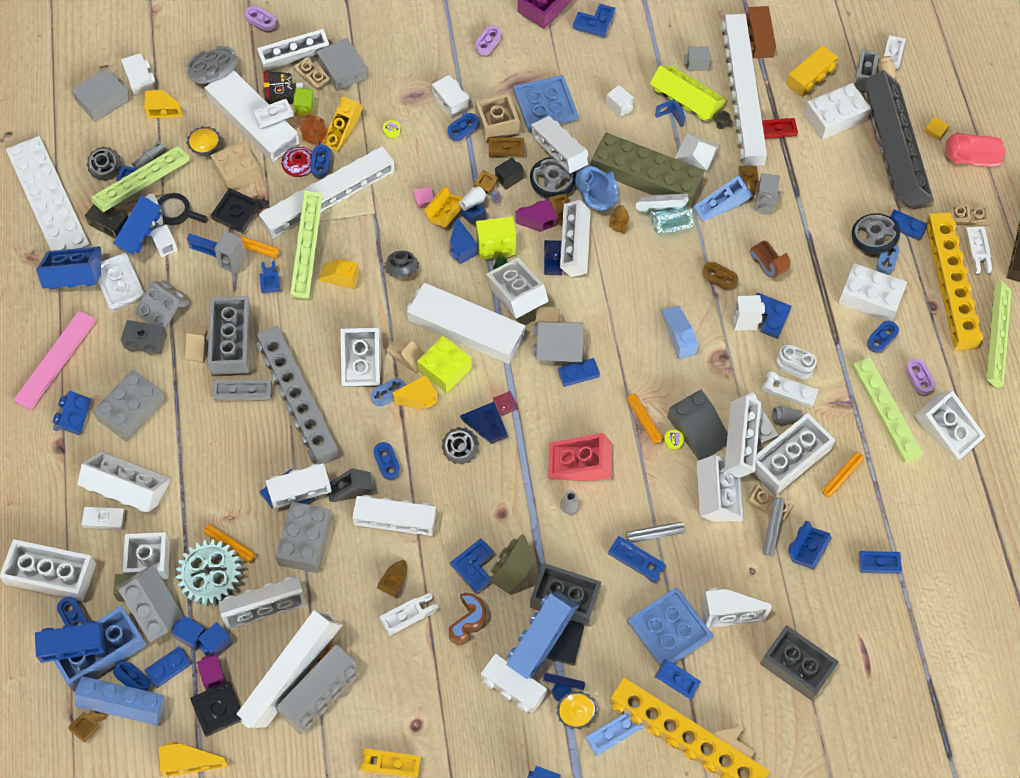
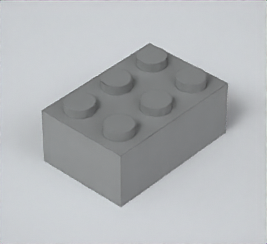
[93,369,165,442]
[276,502,332,573]

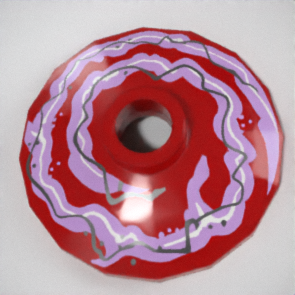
[281,147,313,177]

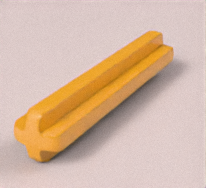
[232,232,280,258]
[627,393,663,444]
[822,452,864,498]
[204,524,256,563]

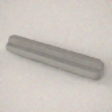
[763,497,785,556]
[626,522,685,543]

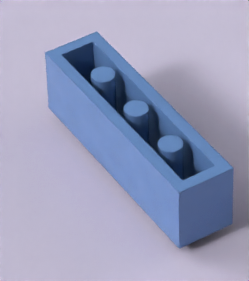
[74,676,165,725]

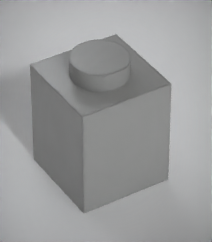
[684,46,710,71]

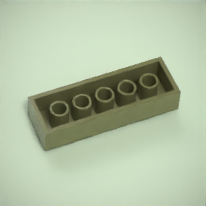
[591,132,705,209]

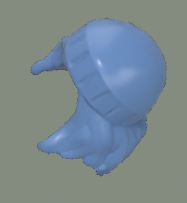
[575,165,619,211]

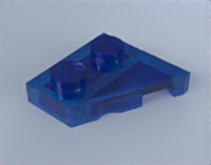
[460,402,509,444]

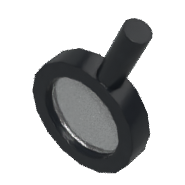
[157,193,207,226]

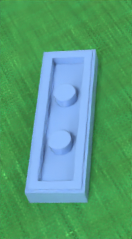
[585,705,645,756]

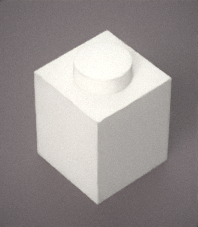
[606,85,634,117]
[150,224,178,258]

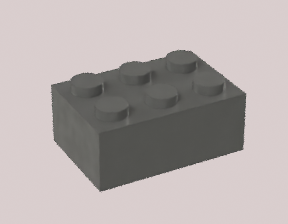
[530,563,602,626]
[760,625,839,701]

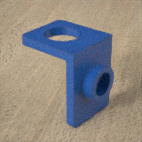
[655,99,685,127]

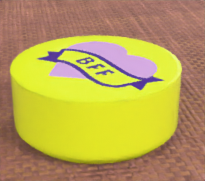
[383,120,401,138]
[664,430,684,450]

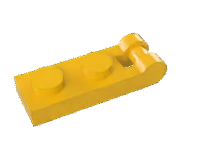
[359,748,421,778]

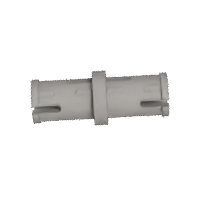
[132,141,166,169]

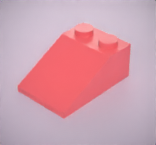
[548,433,612,481]

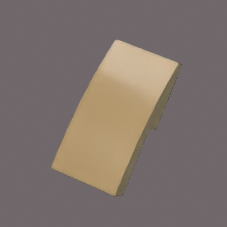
[294,57,330,89]
[950,204,989,225]
[746,484,793,521]

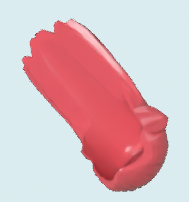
[945,132,1006,167]

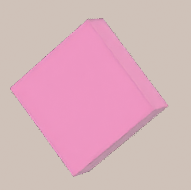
[413,186,434,208]

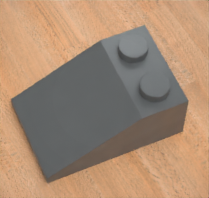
[667,389,728,460]

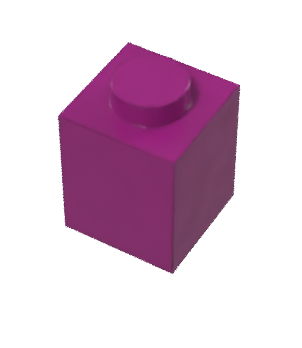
[197,655,226,690]

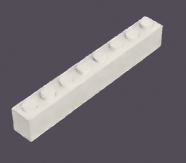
[259,146,395,239]

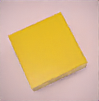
[924,117,949,140]

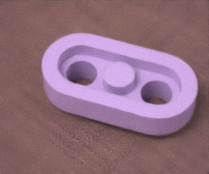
[245,6,276,31]
[475,26,501,55]
[906,359,935,395]

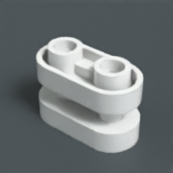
[776,345,817,379]

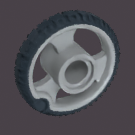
[530,157,576,198]
[852,213,900,254]

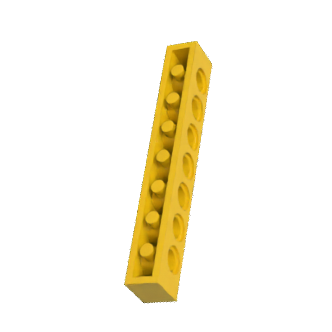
[925,212,983,351]
[609,677,770,778]

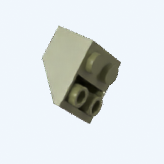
[489,534,534,594]

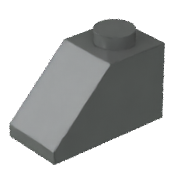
[328,468,373,502]

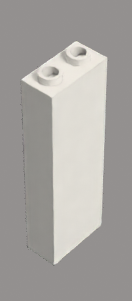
[204,70,300,163]
[406,283,525,364]
[237,610,342,728]

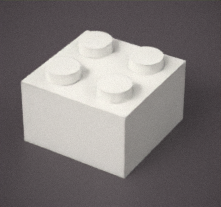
[123,532,170,579]

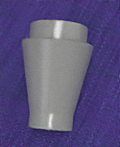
[772,405,803,425]
[560,491,580,514]

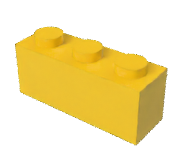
[786,45,839,97]

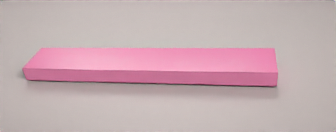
[14,311,96,411]

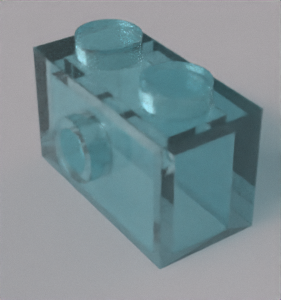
[651,205,694,234]

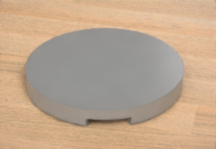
[187,46,238,84]

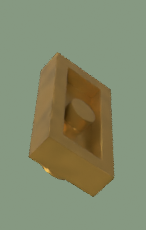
[489,138,524,156]

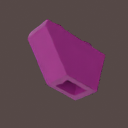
[515,199,557,232]

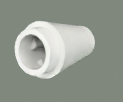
[459,186,486,211]

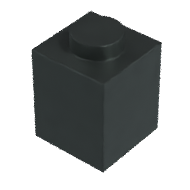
[495,157,523,190]

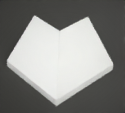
[675,132,720,173]

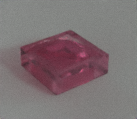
[493,391,518,416]

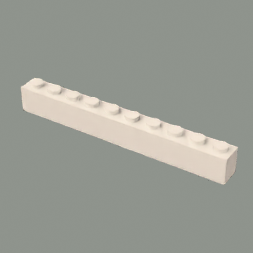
[721,14,767,166]

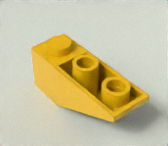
[323,96,364,152]

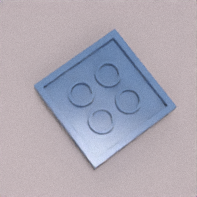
[513,75,579,132]
[627,587,714,666]

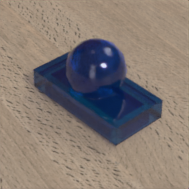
[544,240,562,275]
[543,673,586,702]

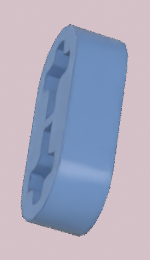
[876,245,899,275]
[371,378,405,407]

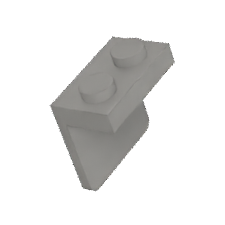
[135,280,191,330]

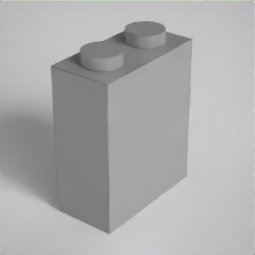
[316,38,367,91]
[72,68,130,122]
[533,321,584,362]

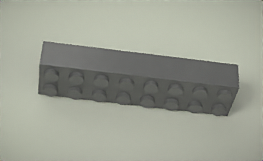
[865,70,934,209]

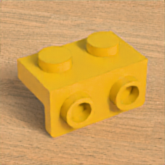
[424,186,464,228]

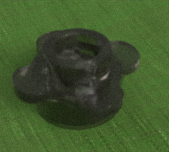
[713,111,733,129]

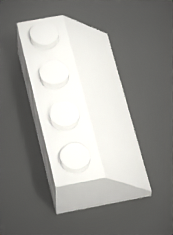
[77,451,171,512]
[219,577,307,630]

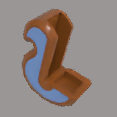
[750,240,791,279]
[449,592,486,645]

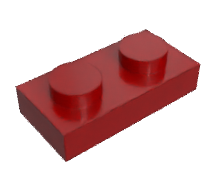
[762,118,798,139]

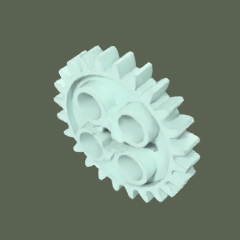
[176,539,243,606]

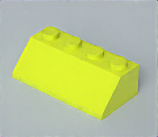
[650,65,728,120]

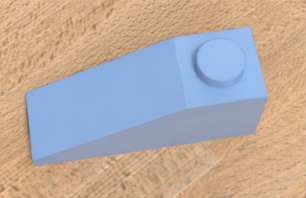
[694,175,754,221]
[661,306,698,359]

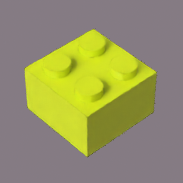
[476,217,516,259]
[417,336,472,394]

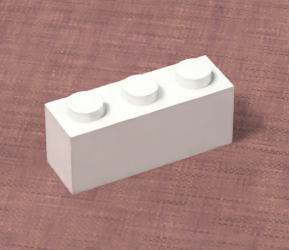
[266,463,332,509]
[481,654,547,714]

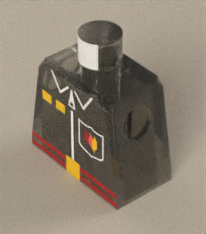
[263,71,304,105]

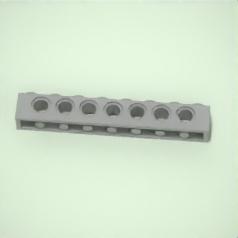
[256,325,340,464]

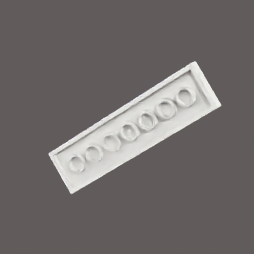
[6,136,90,251]

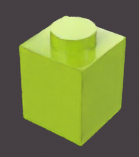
[293,88,315,117]

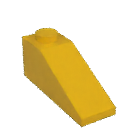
[159,742,228,777]

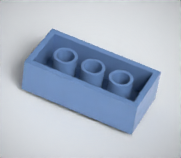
[506,591,579,679]
[54,605,147,692]

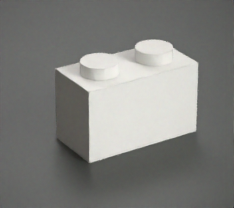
[121,53,155,96]
[432,75,470,118]
[732,295,765,331]

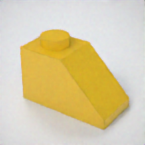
[144,90,183,118]
[319,258,360,289]
[392,375,438,410]

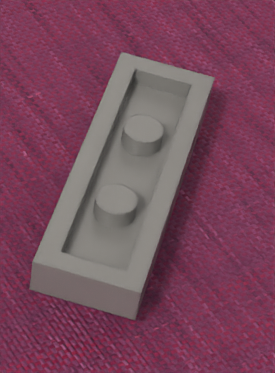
[212,379,272,401]

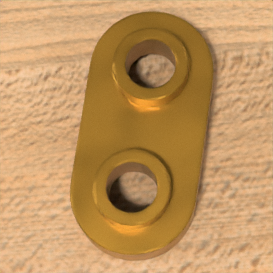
[702,262,738,290]

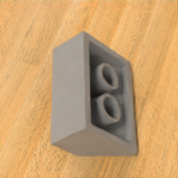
[116,564,183,642]

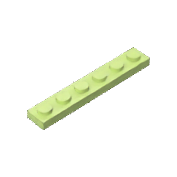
[91,146,190,212]
[290,191,323,300]
[986,281,1011,388]
[852,357,923,463]

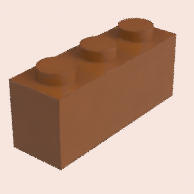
[746,6,776,59]

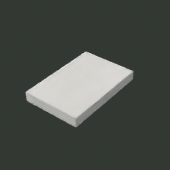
[98,252,145,312]

